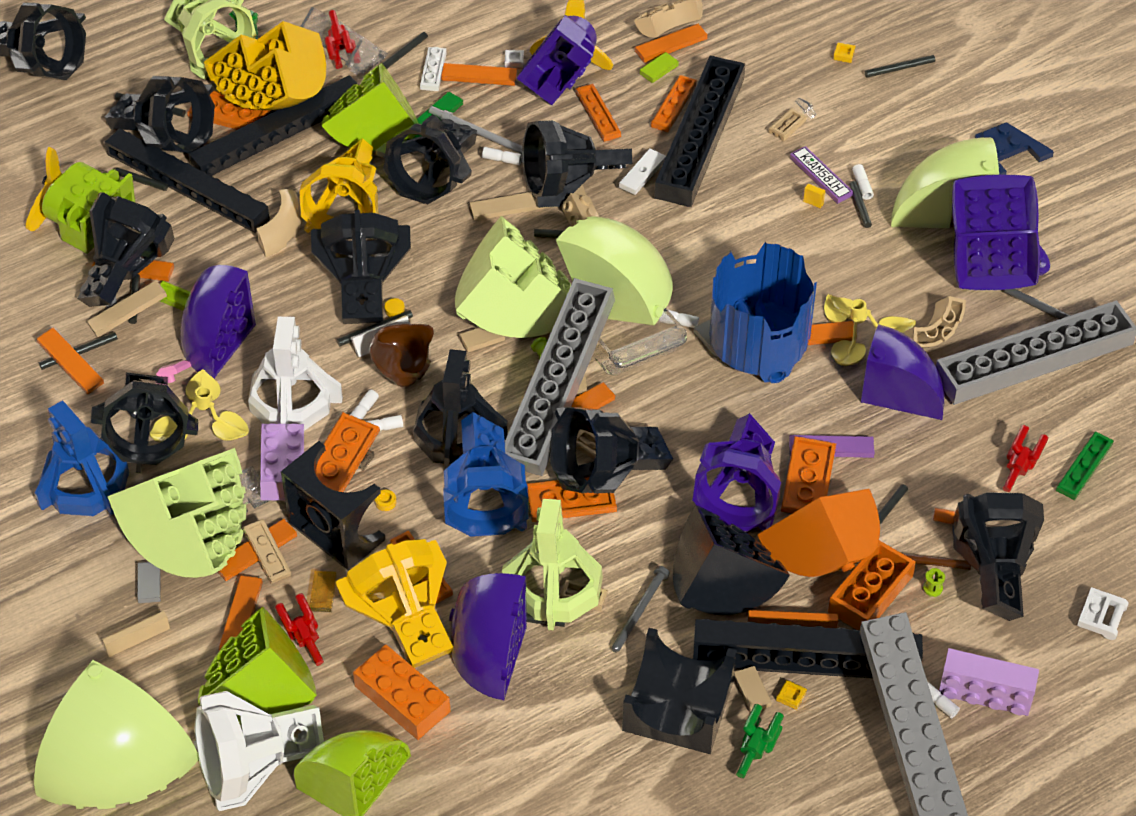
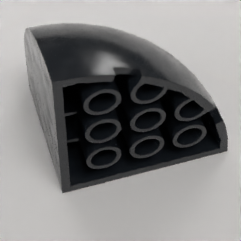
[673,505,790,615]

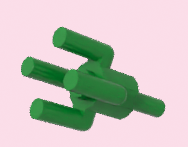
[736,704,784,779]

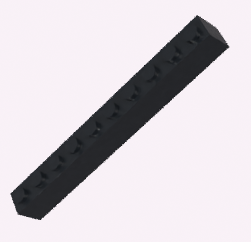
[189,75,359,176]
[105,128,270,233]

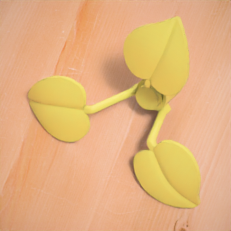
[824,294,916,366]
[150,369,249,443]

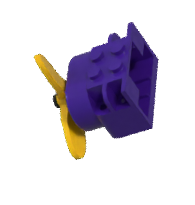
[517,0,613,105]

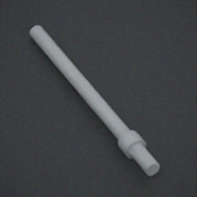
[429,106,523,154]

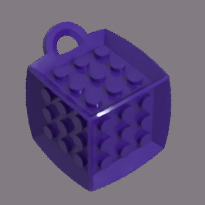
[952,175,1050,290]

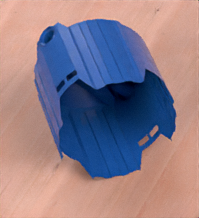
[709,242,817,383]

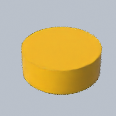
[385,298,405,317]
[375,490,396,511]

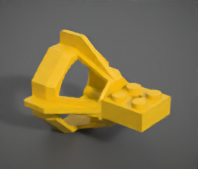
[299,138,378,233]
[336,539,453,668]

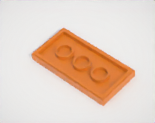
[187,91,271,130]
[316,412,380,492]
[781,436,837,513]
[527,477,617,522]

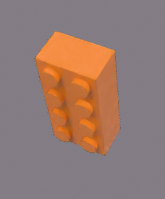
[828,540,916,630]
[353,644,451,740]

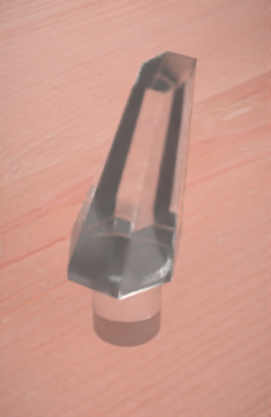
[795,98,817,119]

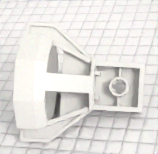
[248,317,343,431]
[194,691,324,811]

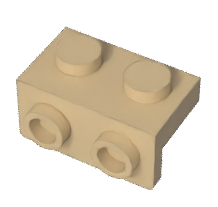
[562,193,599,227]

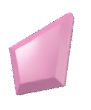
[156,360,191,383]

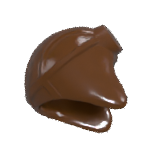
[370,324,434,387]

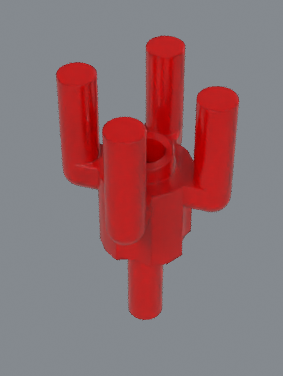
[324,10,360,69]
[1003,425,1049,492]
[275,593,324,666]

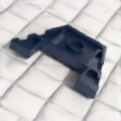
[975,122,1054,175]

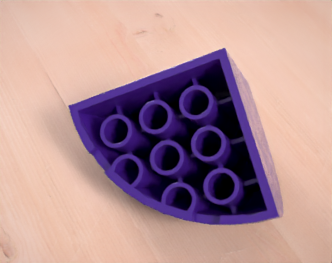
[180,265,256,378]
[861,324,944,420]
[449,573,527,701]

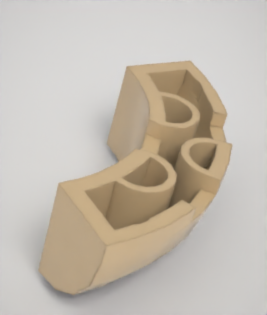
[634,0,703,38]
[256,189,302,257]
[903,296,966,348]

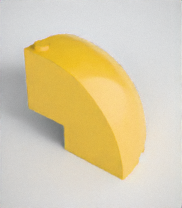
[204,21,326,110]

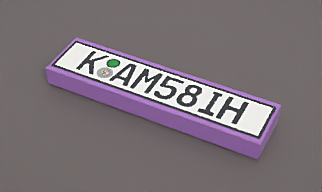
[790,146,853,204]

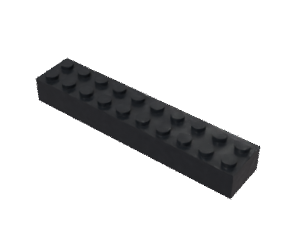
[655,55,745,207]
[693,619,923,679]

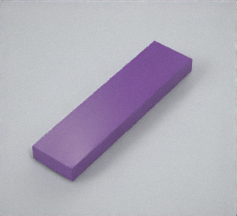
[789,435,875,458]

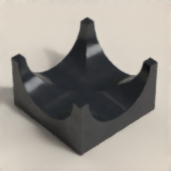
[281,441,386,571]
[622,628,737,755]

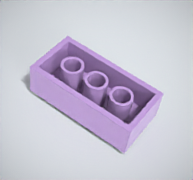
[260,424,304,500]
[939,648,1039,716]

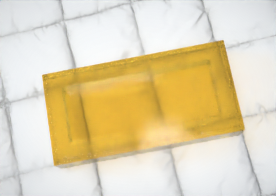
[309,571,337,612]

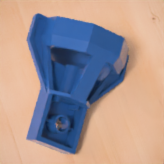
[34,400,129,516]
[443,412,529,537]

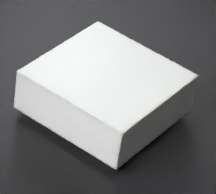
[505,50,524,68]

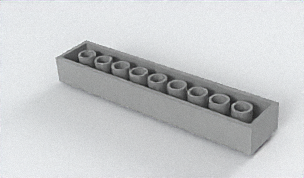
[505,278,615,476]
[936,300,1136,405]
[859,612,968,816]

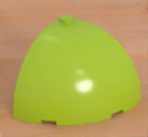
[322,63,418,151]
[198,606,317,725]
[294,730,411,816]

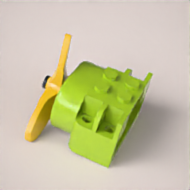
[26,147,135,254]

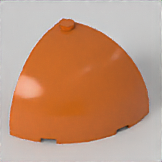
[758,489,880,577]

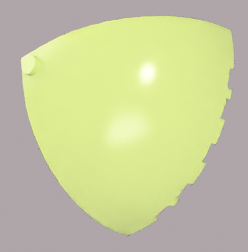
[891,137,999,228]
[455,216,572,338]
[556,216,673,325]
[108,448,246,578]
[34,660,199,809]

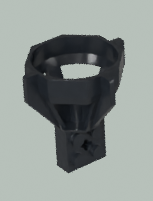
[0,3,86,80]
[104,76,215,154]
[376,115,477,205]
[520,120,633,208]
[77,192,175,307]
[311,210,411,324]
[413,349,508,469]
[90,372,198,473]
[550,407,673,493]
[952,492,1044,621]

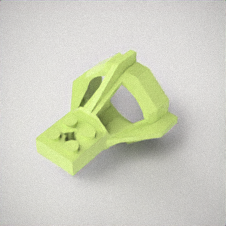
[164,0,256,80]
[502,499,603,630]

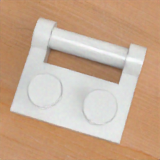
[1077,587,1128,640]

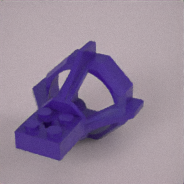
[692,413,781,531]

